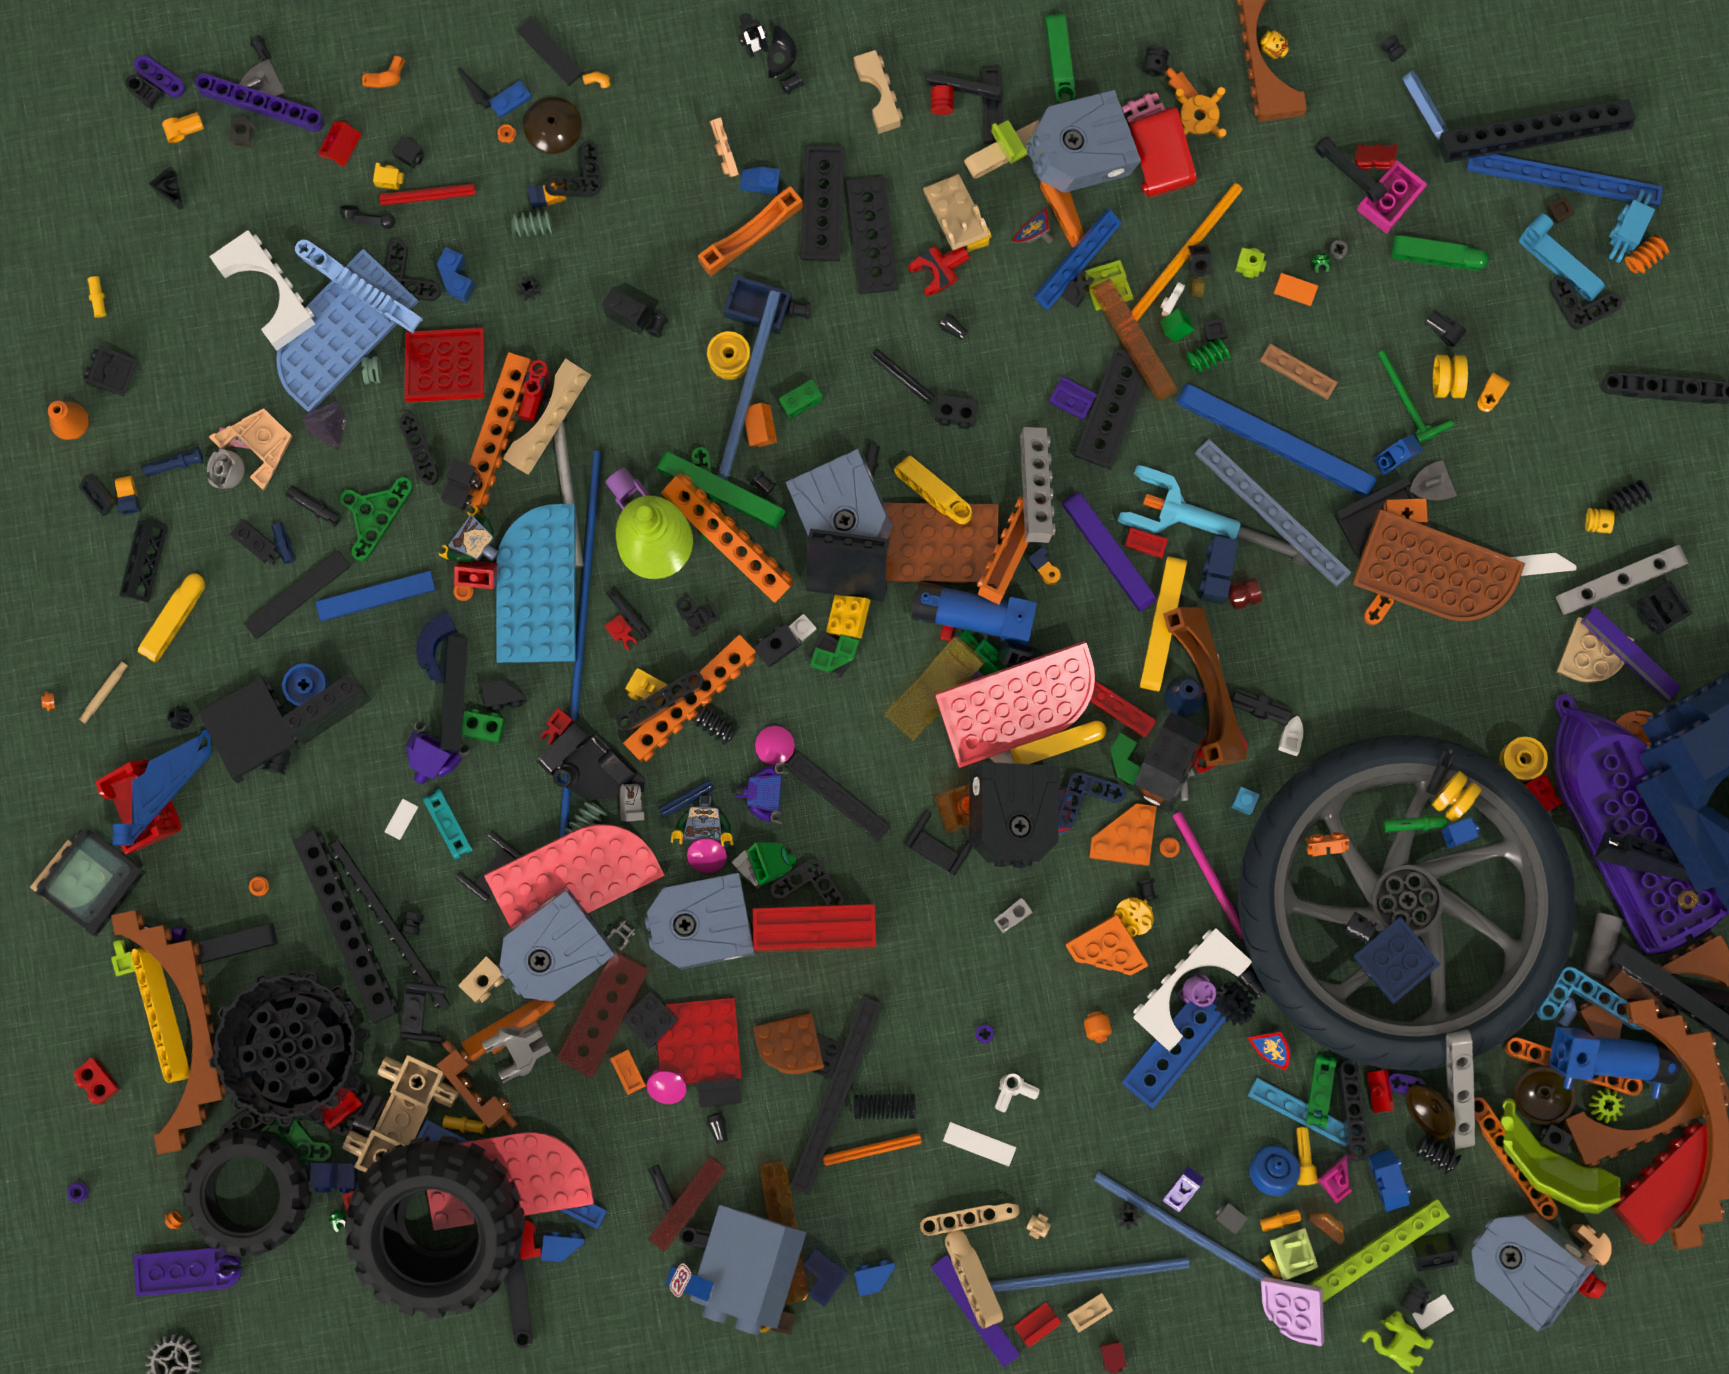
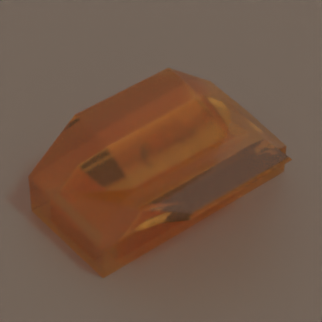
[1306,1212,1345,1245]

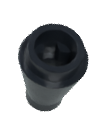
[938,313,968,340]
[706,1112,728,1144]

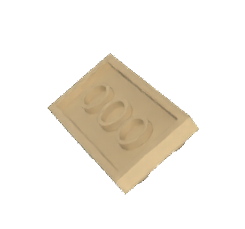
[923,174,989,250]

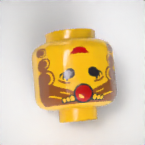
[1259,30,1289,59]

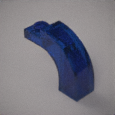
[416,611,458,684]

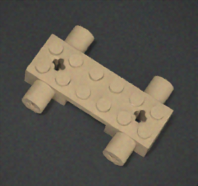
[342,1055,459,1172]

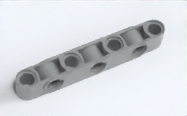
[1555,545,1688,615]
[1446,1030,1475,1150]

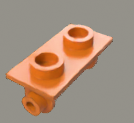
[1305,832,1349,856]

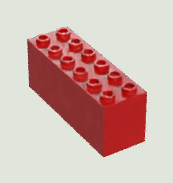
[753,904,876,952]
[1608,1123,1708,1245]

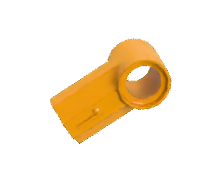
[162,112,204,143]

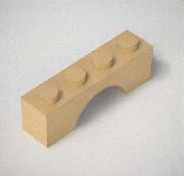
[854,50,903,134]

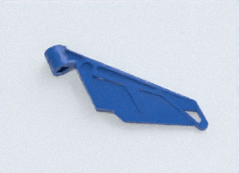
[113,729,211,846]

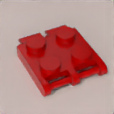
[1354,143,1398,170]

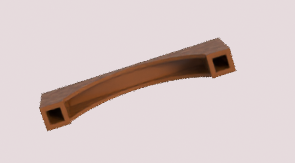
[1236,0,1307,122]
[1163,607,1247,766]
[1577,934,1729,1039]
[1562,1068,1729,1167]

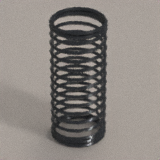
[854,1093,915,1120]

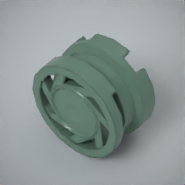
[362,356,382,385]

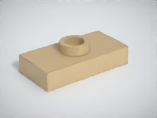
[1067,1293,1113,1333]

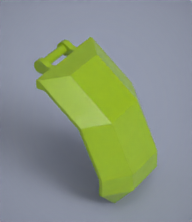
[1501,1098,1620,1214]

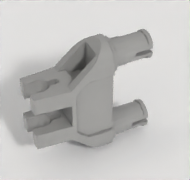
[482,1022,551,1084]

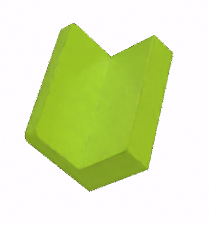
[991,120,1027,164]

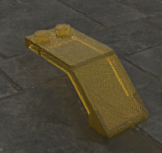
[884,635,985,741]

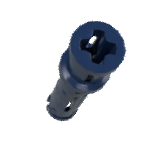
[142,446,204,477]

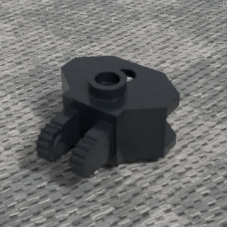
[738,12,769,58]

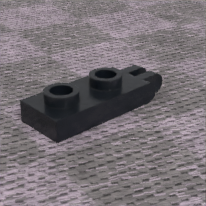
[230,520,281,565]

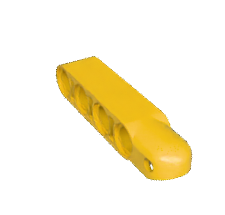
[894,456,972,524]
[138,573,206,663]
[1010,721,1107,764]

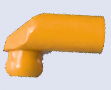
[582,71,611,88]

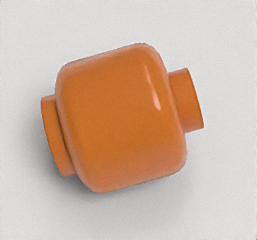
[1084,1011,1112,1043]

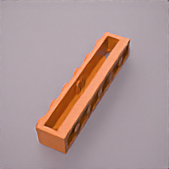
[977,497,1043,604]

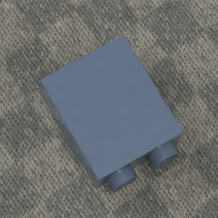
[690,1205,806,1335]

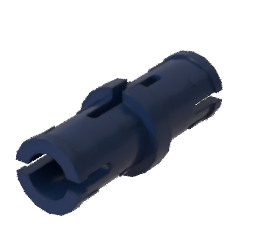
[271,523,296,564]

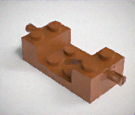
[437,1040,518,1129]

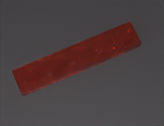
[648,1157,726,1252]

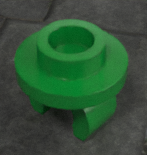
[1312,253,1331,273]
[328,1209,347,1231]

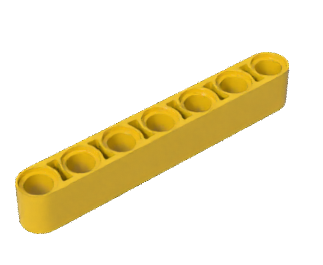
[1140,556,1187,692]
[131,947,190,1083]

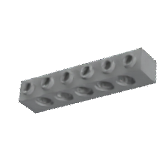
[1020,427,1055,543]

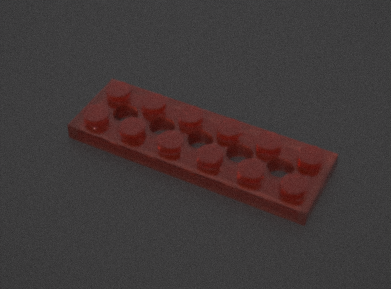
[556,953,649,1078]

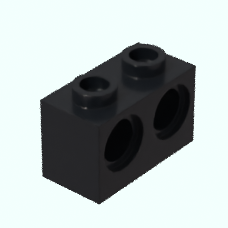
[935,394,978,429]

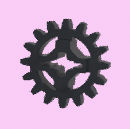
[1212,983,1256,1026]

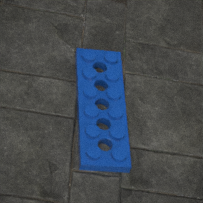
[1121,1001,1226,1109]

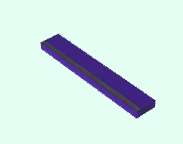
[1581,607,1681,702]

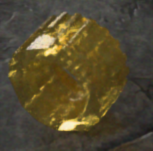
[1191,279,1204,297]
[1678,890,1698,909]

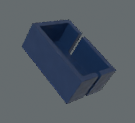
[723,275,792,335]
[1198,536,1239,605]

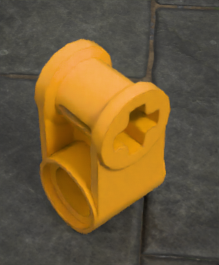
[1477,372,1510,412]

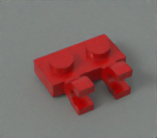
[1525,774,1562,812]

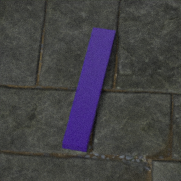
[931,1255,1020,1367]

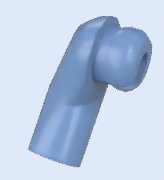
[1559,997,1577,1027]

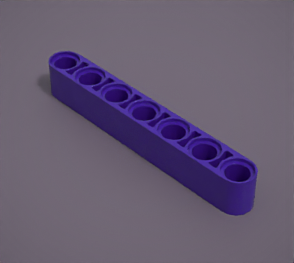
[195,74,324,132]
[1061,491,1157,612]

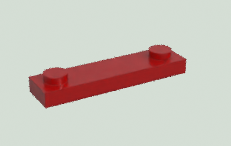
[1089,681,1156,738]

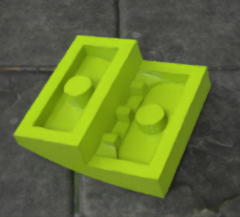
[1084,260,1133,311]

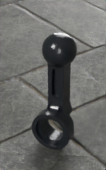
[340,205,395,229]

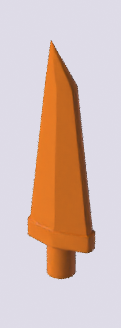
[1165,68,1205,114]

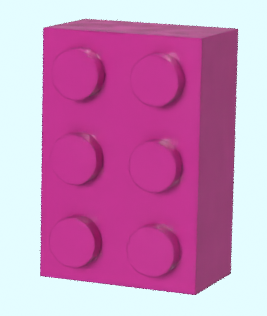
[1357,160,1427,234]

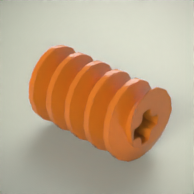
[1625,234,1669,274]

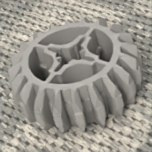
[145,1334,202,1374]

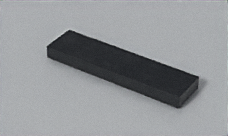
[517,18,583,86]
[982,67,1003,144]
[925,72,1003,101]

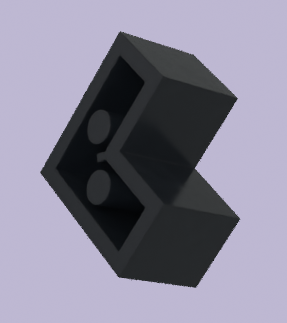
[441,458,482,511]

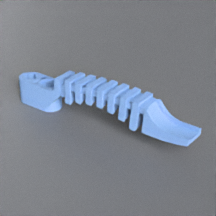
[295,240,423,334]

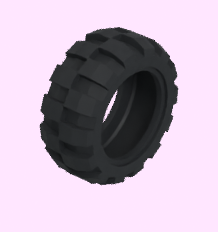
[183,1128,312,1257]

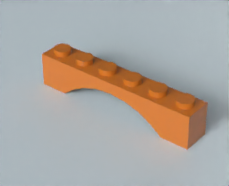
[698,186,803,277]

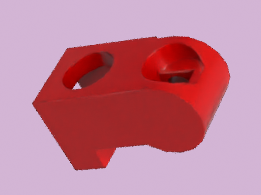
[520,1220,542,1260]

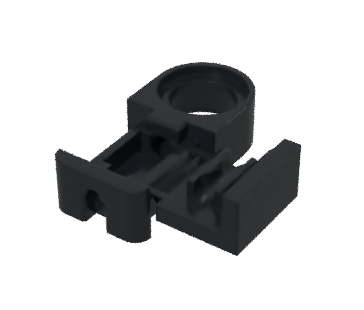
[676,597,720,637]

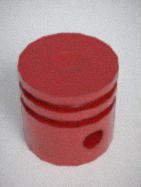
[931,85,954,115]

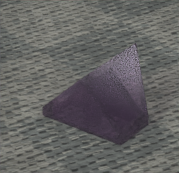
[302,401,346,451]

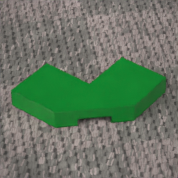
[810,635,860,673]
[1110,732,1141,787]

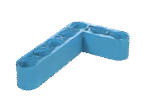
[1519,213,1605,302]
[1536,967,1643,1030]

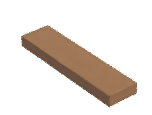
[1260,343,1338,400]

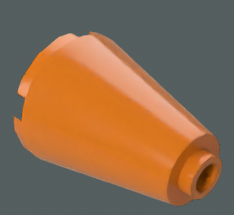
[48,401,89,440]

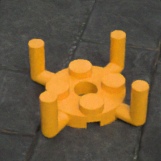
[1175,87,1226,139]

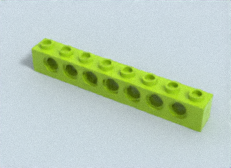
[1307,1199,1450,1302]

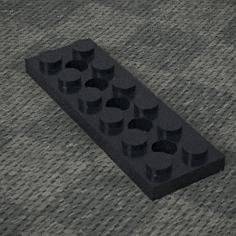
[801,146,845,262]
[846,176,898,295]
[1074,348,1152,470]

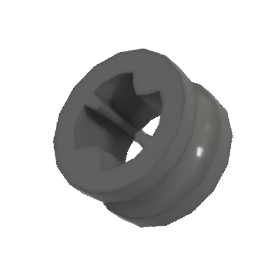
[1329,240,1348,260]

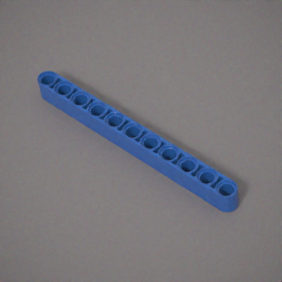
[1176,384,1377,497]

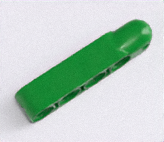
[1045,13,1075,104]
[1391,236,1489,271]

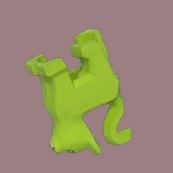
[1361,1311,1434,1373]

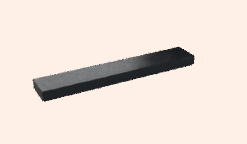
[244,551,351,640]
[439,635,468,752]
[785,751,890,842]

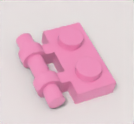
[1121,92,1165,123]

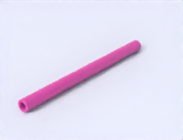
[1172,811,1243,939]

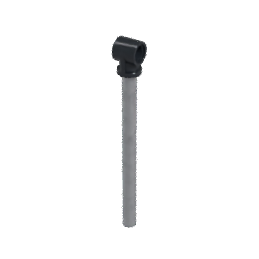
[544,396,584,568]

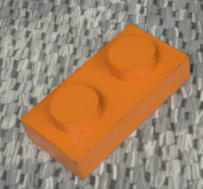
[610,1050,646,1095]

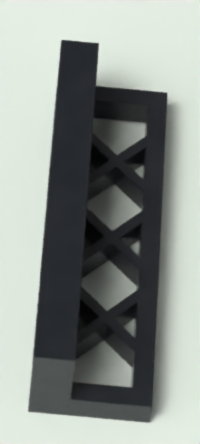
[119,520,168,603]

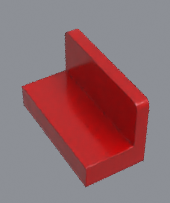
[317,121,361,167]
[1014,1303,1061,1348]

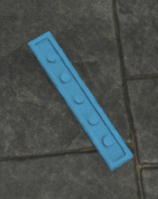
[1247,1078,1360,1153]

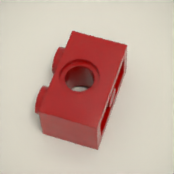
[454,561,498,589]

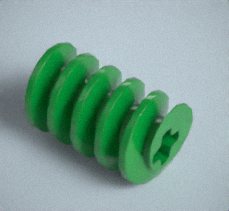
[1186,338,1231,375]

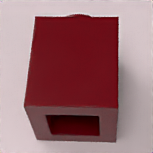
[1099,1341,1126,1374]

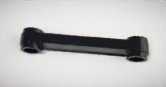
[1314,137,1387,203]
[506,1252,533,1348]

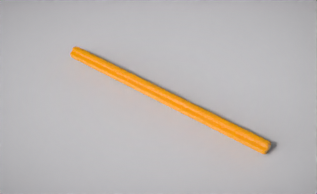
[1118,183,1243,336]

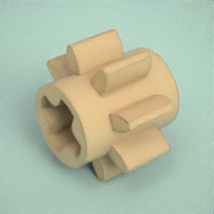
[1026,1213,1051,1239]

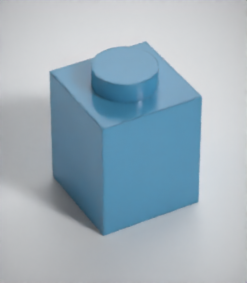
[1231,787,1259,815]

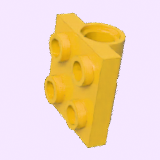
[826,595,871,639]

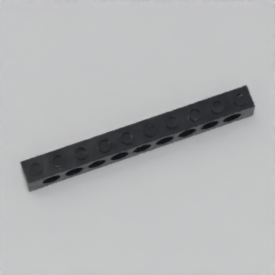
[1438,99,1636,163]
[292,830,399,1023]

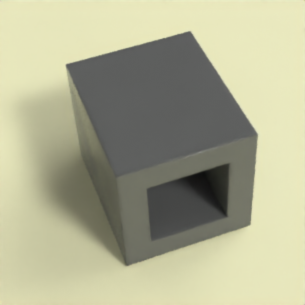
[1214,1203,1248,1235]

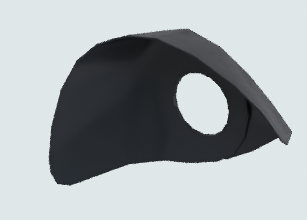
[767,26,797,78]

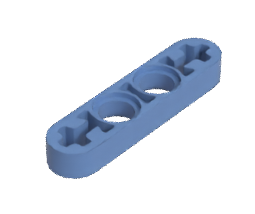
[1403,71,1448,139]

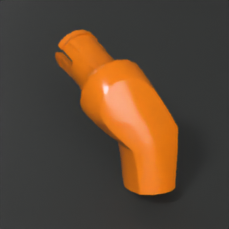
[362,56,405,88]

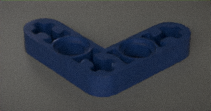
[1058,772,1126,829]

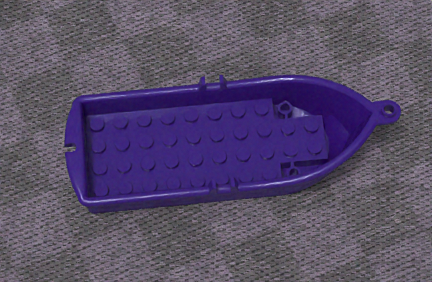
[1554,694,1729,954]

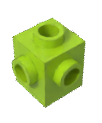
[1235,248,1267,278]

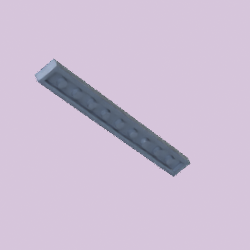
[1195,439,1351,587]

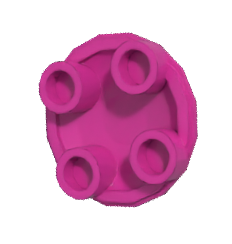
[755,726,795,765]
[687,838,727,874]
[647,1070,687,1104]

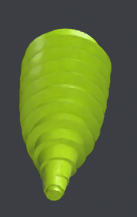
[616,496,693,579]

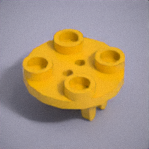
[1114,897,1154,937]

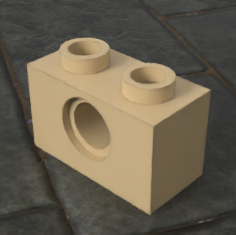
[458,956,505,1003]

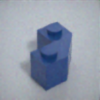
[437,247,475,303]
[1368,1149,1411,1212]

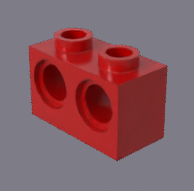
[73,1058,121,1105]

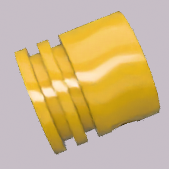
[1585,508,1614,534]

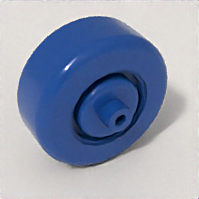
[1249,1145,1300,1196]

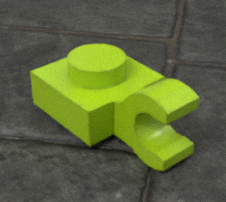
[111,940,135,977]

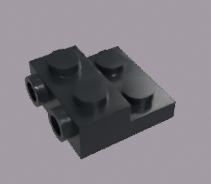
[83,345,138,397]
[1635,580,1693,635]

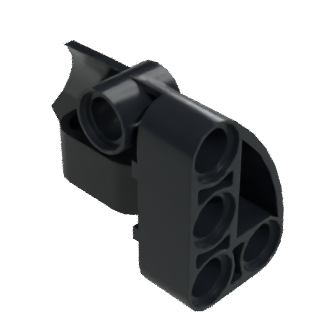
[537,719,645,801]

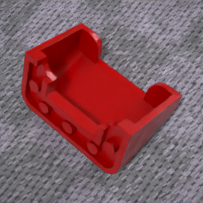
[1127,106,1197,199]
[95,760,182,854]

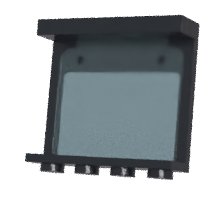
[35,828,146,937]

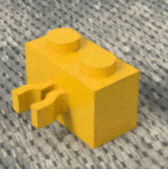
[625,668,667,707]

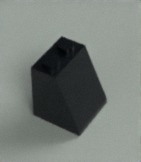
[602,283,659,335]

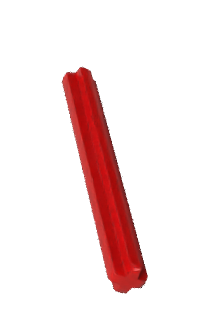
[379,184,476,206]

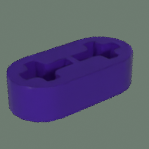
[1389,1073,1426,1094]

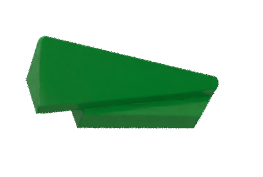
[947,630,1008,676]

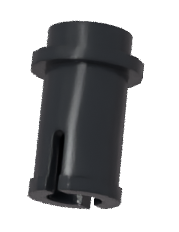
[250,35,271,62]

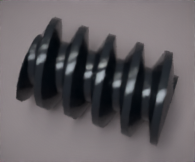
[1607,480,1652,517]
[696,704,740,745]
[1416,1133,1462,1175]

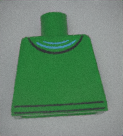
[746,842,796,885]

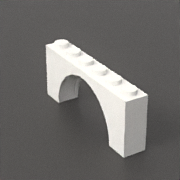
[209,230,315,351]
[1133,929,1252,1052]

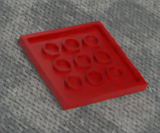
[404,328,485,402]
[657,998,742,1084]

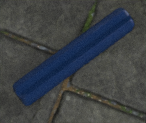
[659,780,714,817]

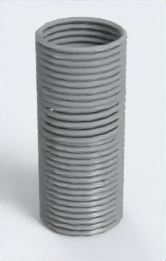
[1582,913,1623,978]

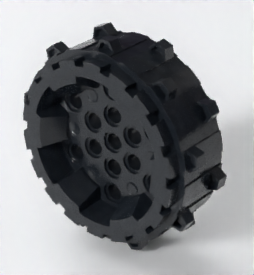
[209,971,370,1127]

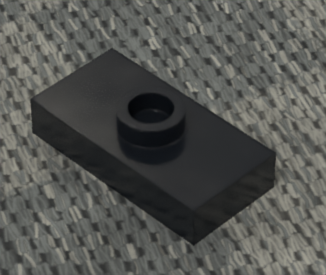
[78,473,116,516]

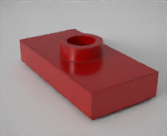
[1124,527,1168,559]
[1367,1070,1394,1113]
[324,1090,363,1130]

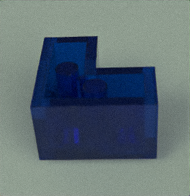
[309,1163,358,1192]
[803,1249,849,1307]

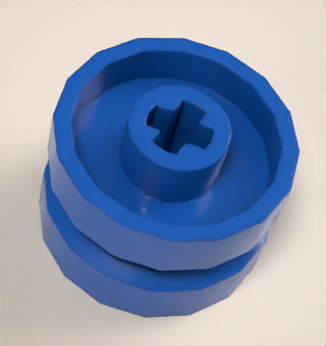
[282,663,330,707]

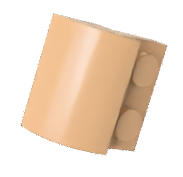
[1569,1224,1611,1265]

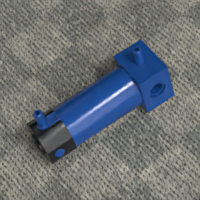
[911,581,1037,646]
[1548,1026,1682,1099]

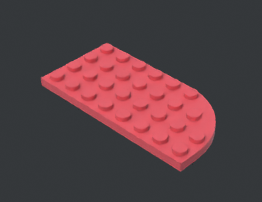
[934,641,1095,768]
[484,824,665,927]
[427,1132,594,1231]

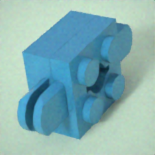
[1608,189,1655,263]

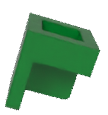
[1160,308,1194,343]

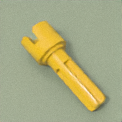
[1296,1127,1318,1185]

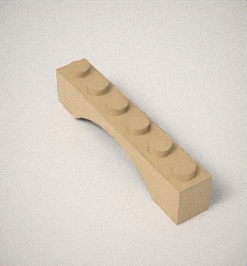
[503,358,591,475]

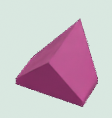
[1317,1153,1352,1204]

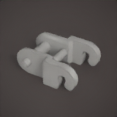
[607,921,636,951]

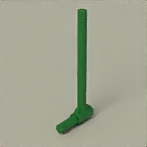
[1377,350,1454,445]

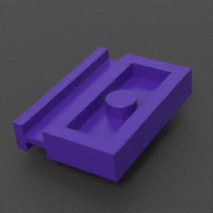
[1049,377,1097,421]

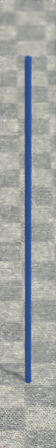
[559,451,601,838]

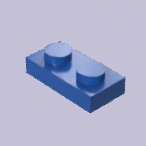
[489,80,532,119]

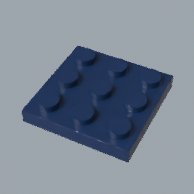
[1353,917,1441,1004]

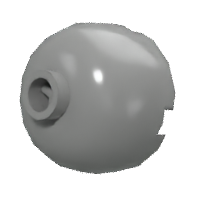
[207,449,245,489]

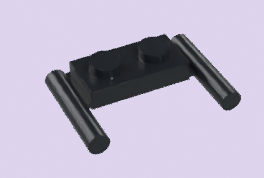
[904,811,973,876]
[455,831,523,902]
[401,982,447,1044]

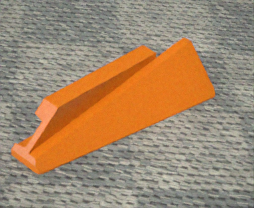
[1040,181,1084,249]
[462,999,556,1061]

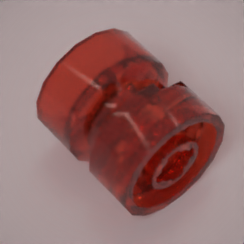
[1228,578,1263,611]

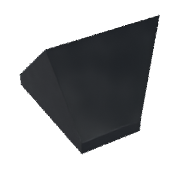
[148,167,183,209]

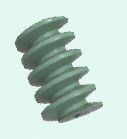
[511,210,553,238]
[564,802,607,834]

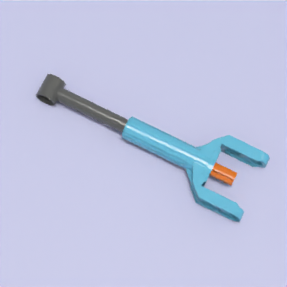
[1118,465,1310,567]

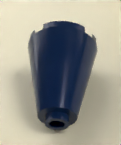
[1165,676,1205,716]

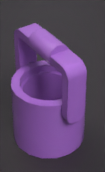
[605,468,649,509]
[1177,972,1216,1007]

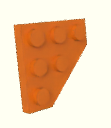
[1089,804,1156,866]
[1065,914,1148,975]

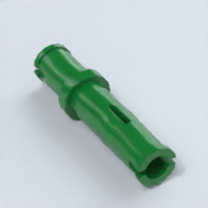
[1383,815,1447,832]

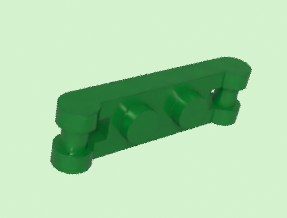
[1305,1053,1337,1128]

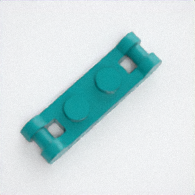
[422,788,473,860]

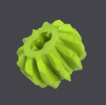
[1589,1088,1625,1123]

